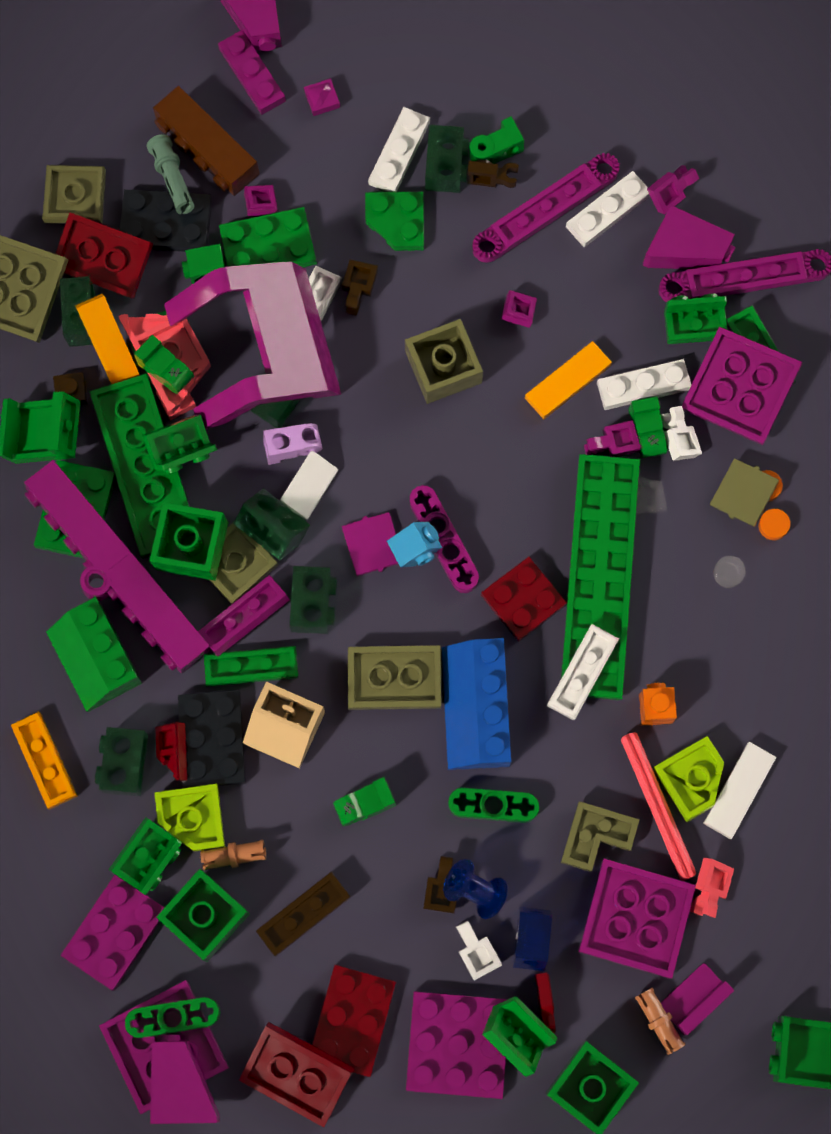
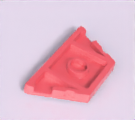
[118,314,211,415]

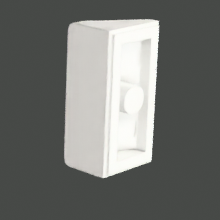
[280,451,338,520]

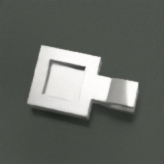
[661,406,702,461]
[456,921,502,981]

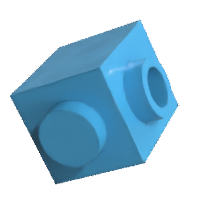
[387,522,443,567]

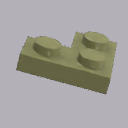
[561,801,639,872]

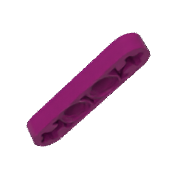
[410,485,479,593]

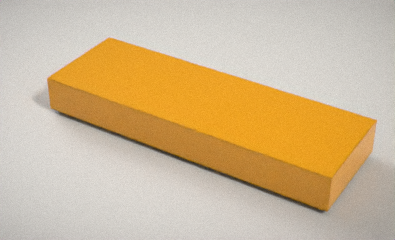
[75,293,140,384]
[525,341,612,419]
[11,712,78,810]

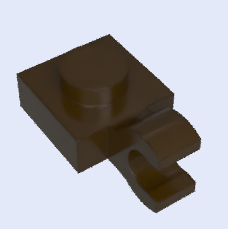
[467,160,519,188]
[342,259,378,316]
[53,372,87,425]
[423,856,459,914]

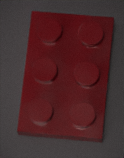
[55,212,153,299]
[312,965,396,1077]
[239,1022,354,1127]

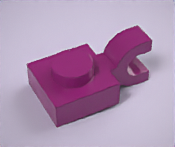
[647,165,700,215]
[584,420,641,457]

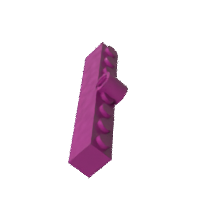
[24,460,210,674]

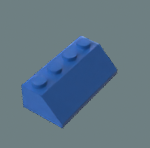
[441,638,511,770]

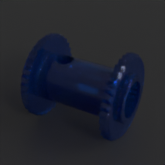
[443,859,508,919]

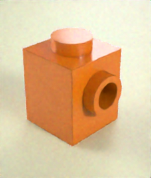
[639,683,677,726]

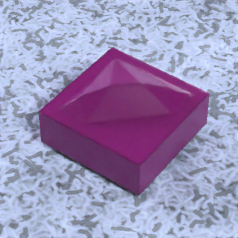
[304,78,340,116]
[244,185,277,216]
[501,290,537,328]

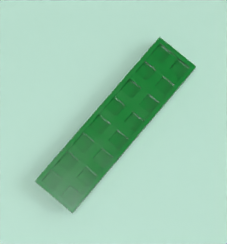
[561,454,640,700]

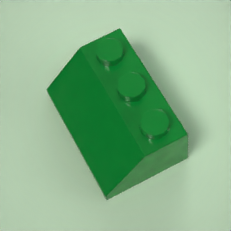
[46,597,142,712]

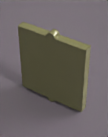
[710,458,779,527]

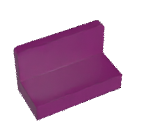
[661,963,734,1035]

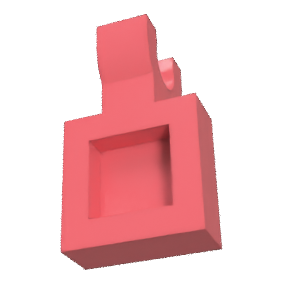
[689,858,734,918]

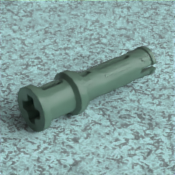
[147,134,194,214]

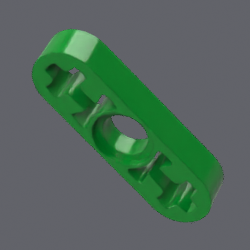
[448,788,539,823]
[125,997,220,1038]

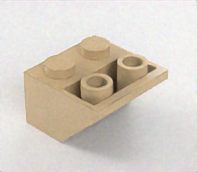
[243,682,325,769]

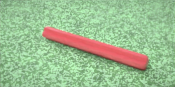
[621,732,696,880]

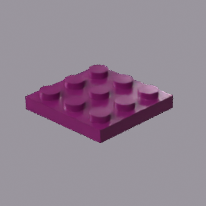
[682,326,802,446]
[578,859,696,979]
[99,980,229,1115]
[406,992,508,1099]

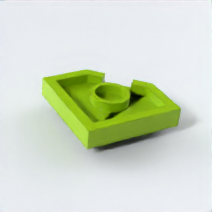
[654,736,724,822]
[155,784,225,852]

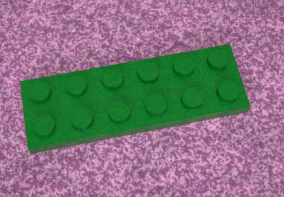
[90,373,189,559]

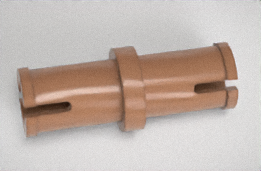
[200,840,267,871]
[635,988,686,1055]

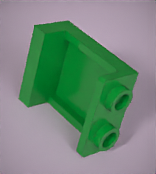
[0,391,80,464]
[769,1016,831,1089]

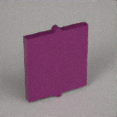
[342,512,398,576]

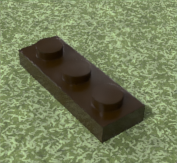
[256,872,351,957]

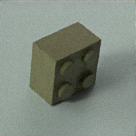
[405,319,483,404]

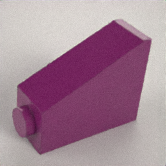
[220,0,282,51]
[643,205,736,269]
[150,1035,220,1124]

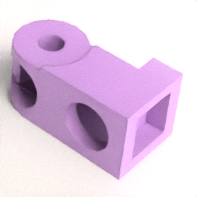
[263,423,323,465]

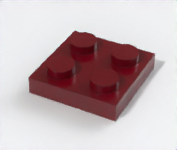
[481,556,567,642]

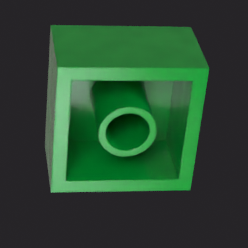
[150,502,229,581]
[156,869,250,962]
[545,1041,639,1134]

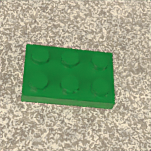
[219,207,317,267]
[33,460,116,558]

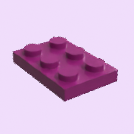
[60,875,165,991]

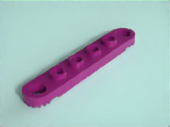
[472,153,619,263]
[659,249,831,302]

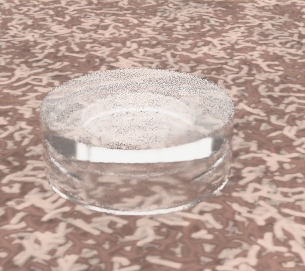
[714,556,746,588]

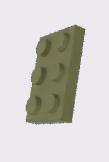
[348,645,441,710]

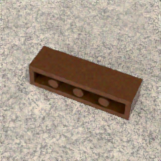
[153,85,259,196]

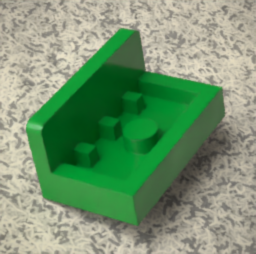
[664,294,727,344]
[142,414,217,474]
[109,817,182,895]
[482,996,557,1077]

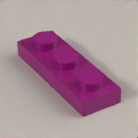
[218,30,286,115]
[198,575,290,657]

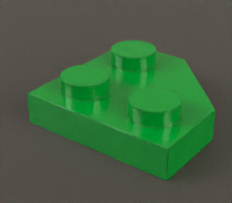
[365,192,424,251]

